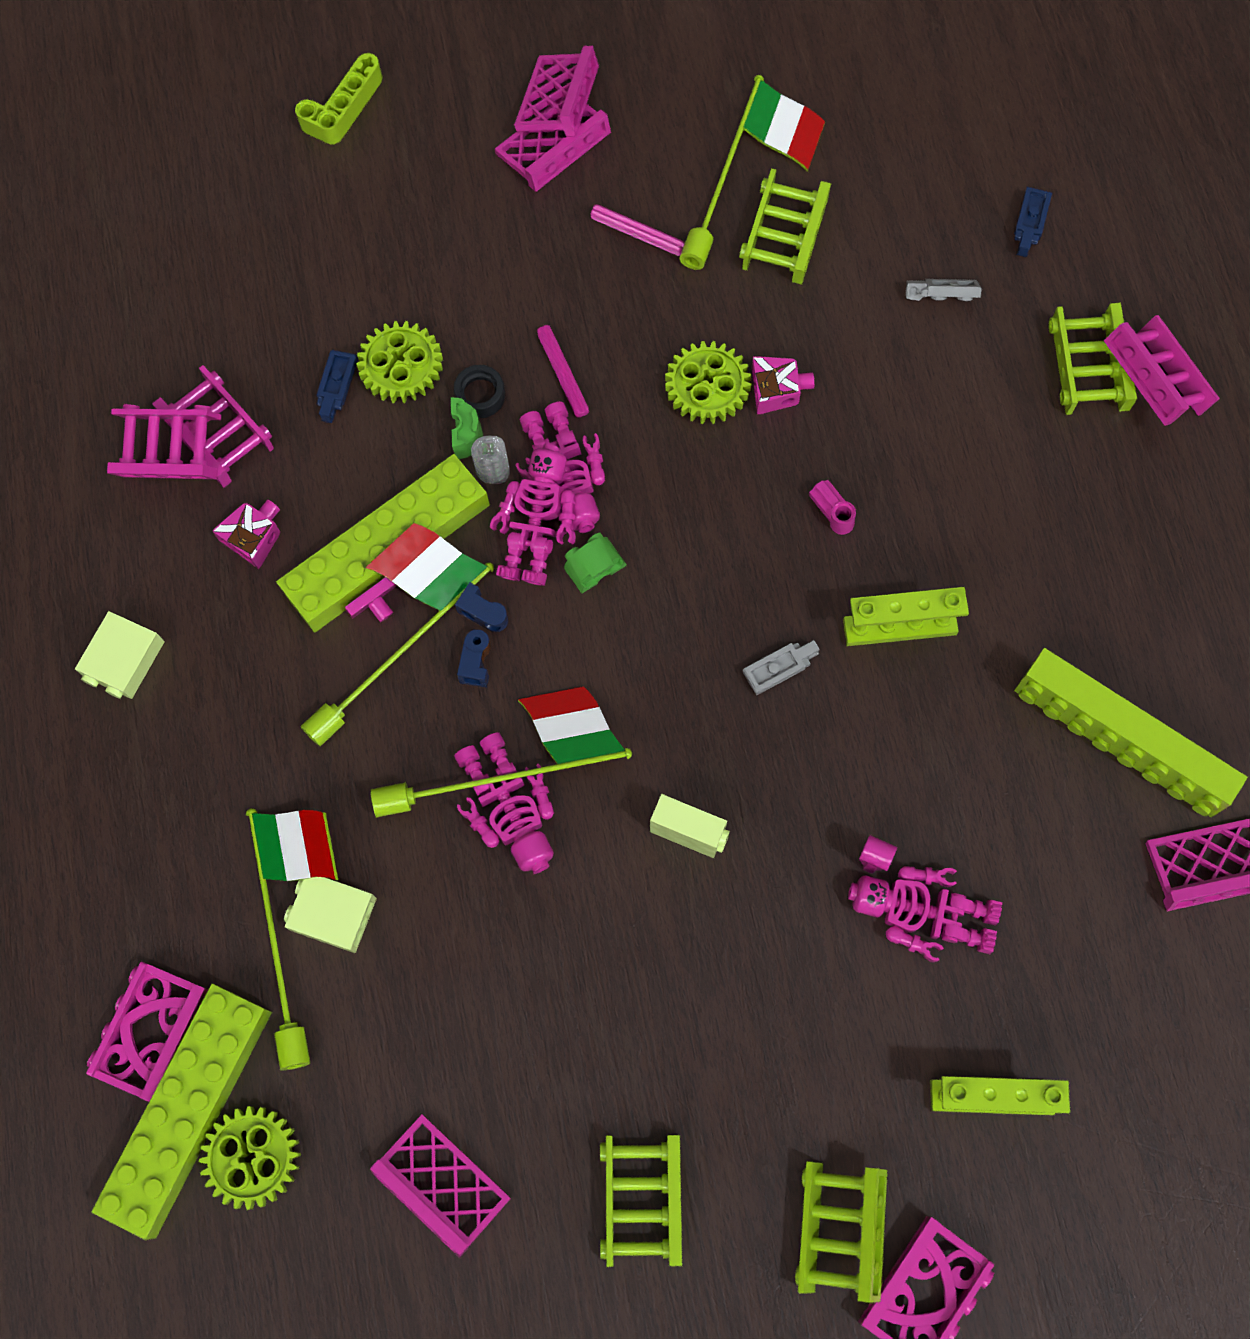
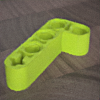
[295,53,382,144]

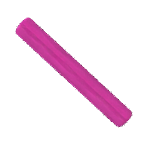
[591,204,685,256]
[537,325,589,418]

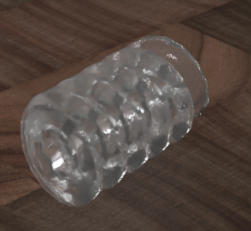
[471,436,510,484]

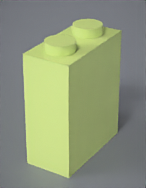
[75,611,165,699]
[650,794,730,858]
[284,877,377,953]

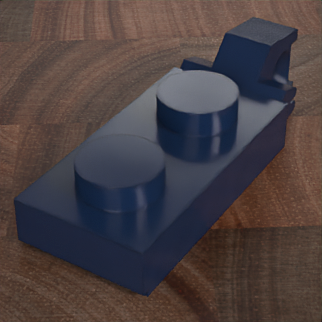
[1014,187,1052,257]
[317,350,358,423]

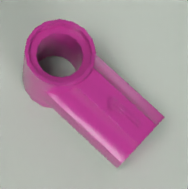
[809,480,856,535]
[859,835,897,874]

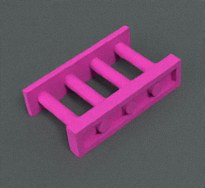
[1104,315,1220,426]
[152,365,274,488]
[107,404,221,479]

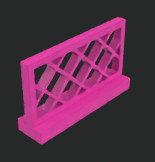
[514,46,599,136]
[495,96,611,192]
[1145,819,1250,911]
[370,1115,511,1258]

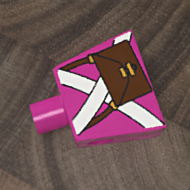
[751,356,814,414]
[213,500,280,569]

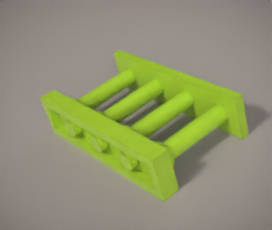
[739,169,831,285]
[1049,303,1137,415]
[843,587,969,646]
[930,1077,1070,1115]
[600,1135,682,1267]
[795,1162,887,1303]

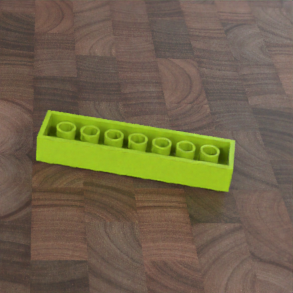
[276,454,490,633]
[1014,648,1248,817]
[92,984,272,1240]

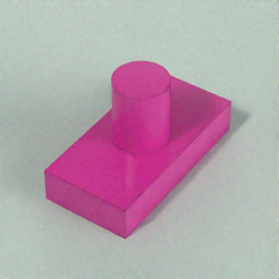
[345,577,396,623]

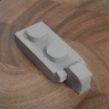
[905,279,982,301]
[743,640,820,696]

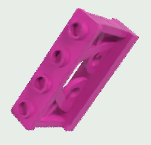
[86,962,208,1102]
[858,1216,994,1339]

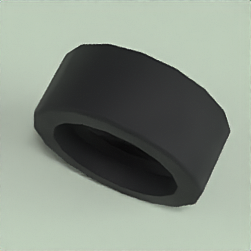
[454,365,505,418]

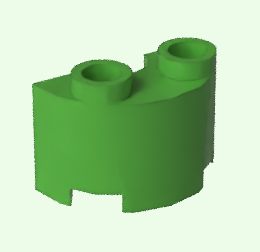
[451,397,483,459]
[564,533,627,594]

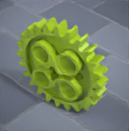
[356,321,443,403]
[665,341,751,424]
[199,1106,301,1210]

